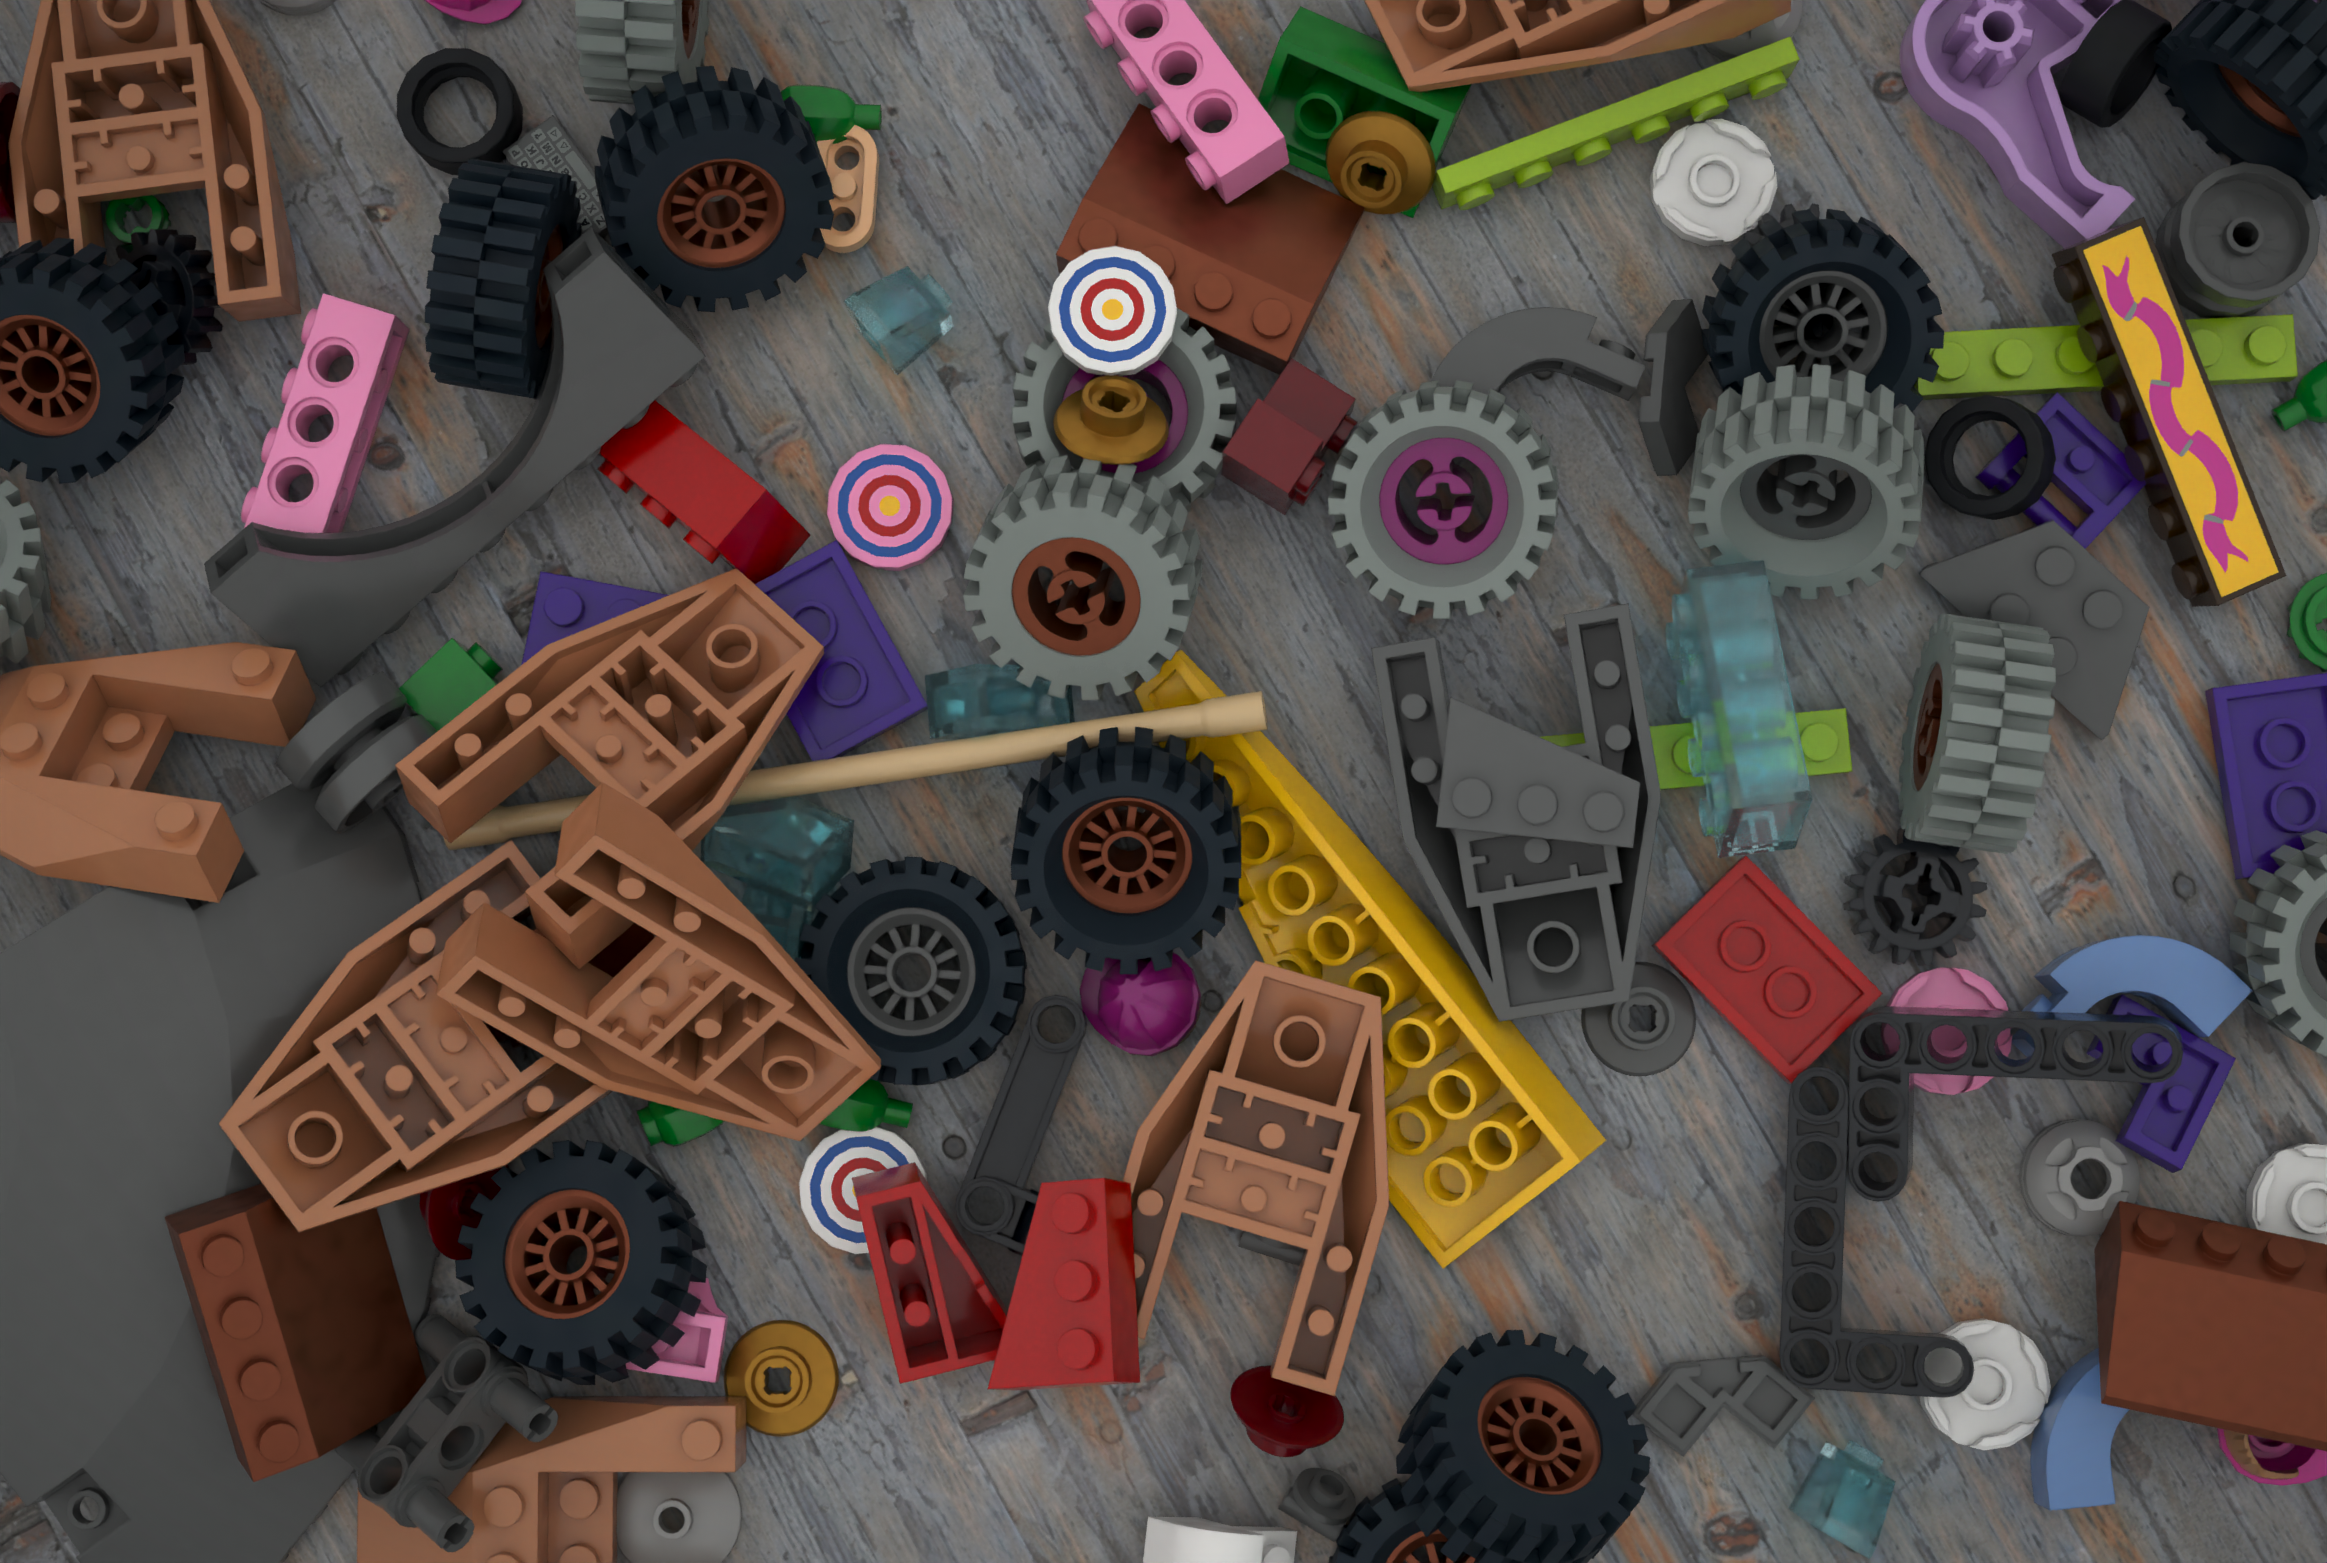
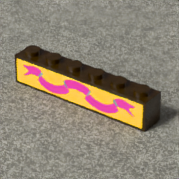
[2052,217,2286,607]

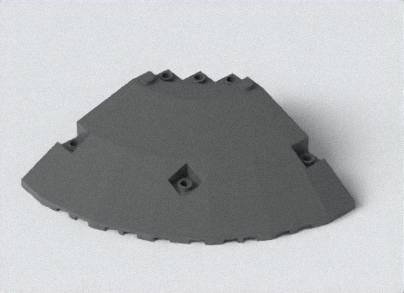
[0,784,440,1563]

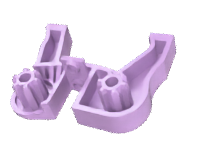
[1900,0,2318,249]

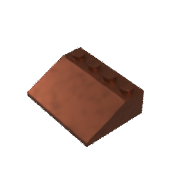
[1056,103,1365,375]
[165,1184,426,1482]
[2094,1201,2327,1451]

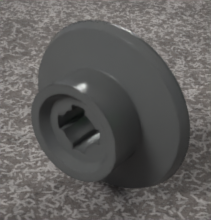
[1581,962,1696,1076]

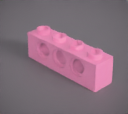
[1083,0,1289,204]
[241,293,409,533]

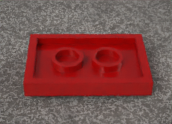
[1652,855,1883,1084]

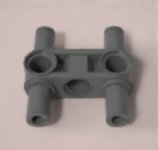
[333,1314,558,1552]

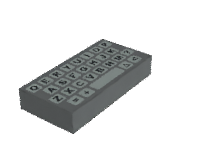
[503,115,608,238]

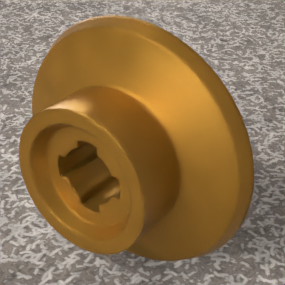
[1326,111,1436,214]
[1053,375,1169,465]
[724,1320,839,1437]

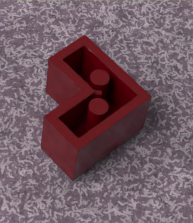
[1221,358,1358,515]

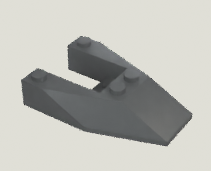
[1371,603,1661,1022]

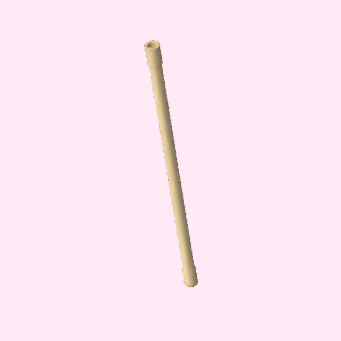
[443,691,1268,850]

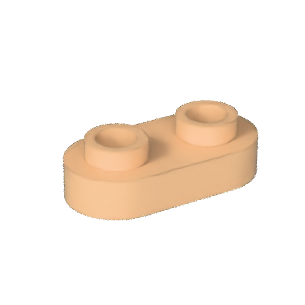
[817,125,879,253]

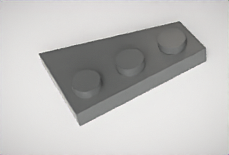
[1436,697,1640,848]

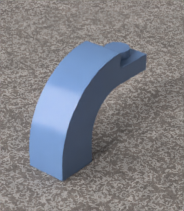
[2012,935,2253,1057]
[2030,1348,2130,1511]

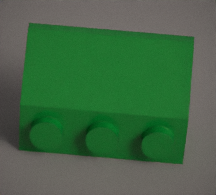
[1257,6,1472,218]

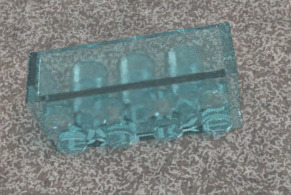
[1666,560,1813,858]

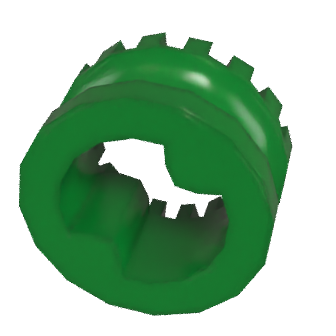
[106,195,171,245]

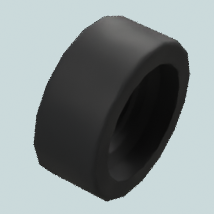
[2059,0,2172,128]
[397,48,523,175]
[1924,395,2056,520]

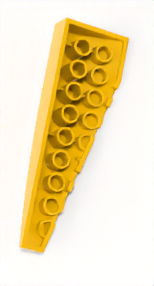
[1134,650,1607,1269]

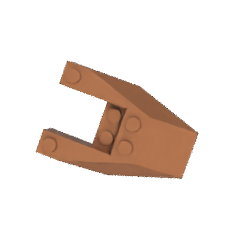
[8,0,301,334]
[1364,0,1791,92]
[395,568,824,970]
[0,642,316,903]
[436,782,881,1141]
[219,840,613,1233]
[1123,960,1389,1396]
[357,1396,747,1563]

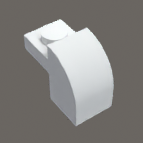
[1143,1517,1297,1563]

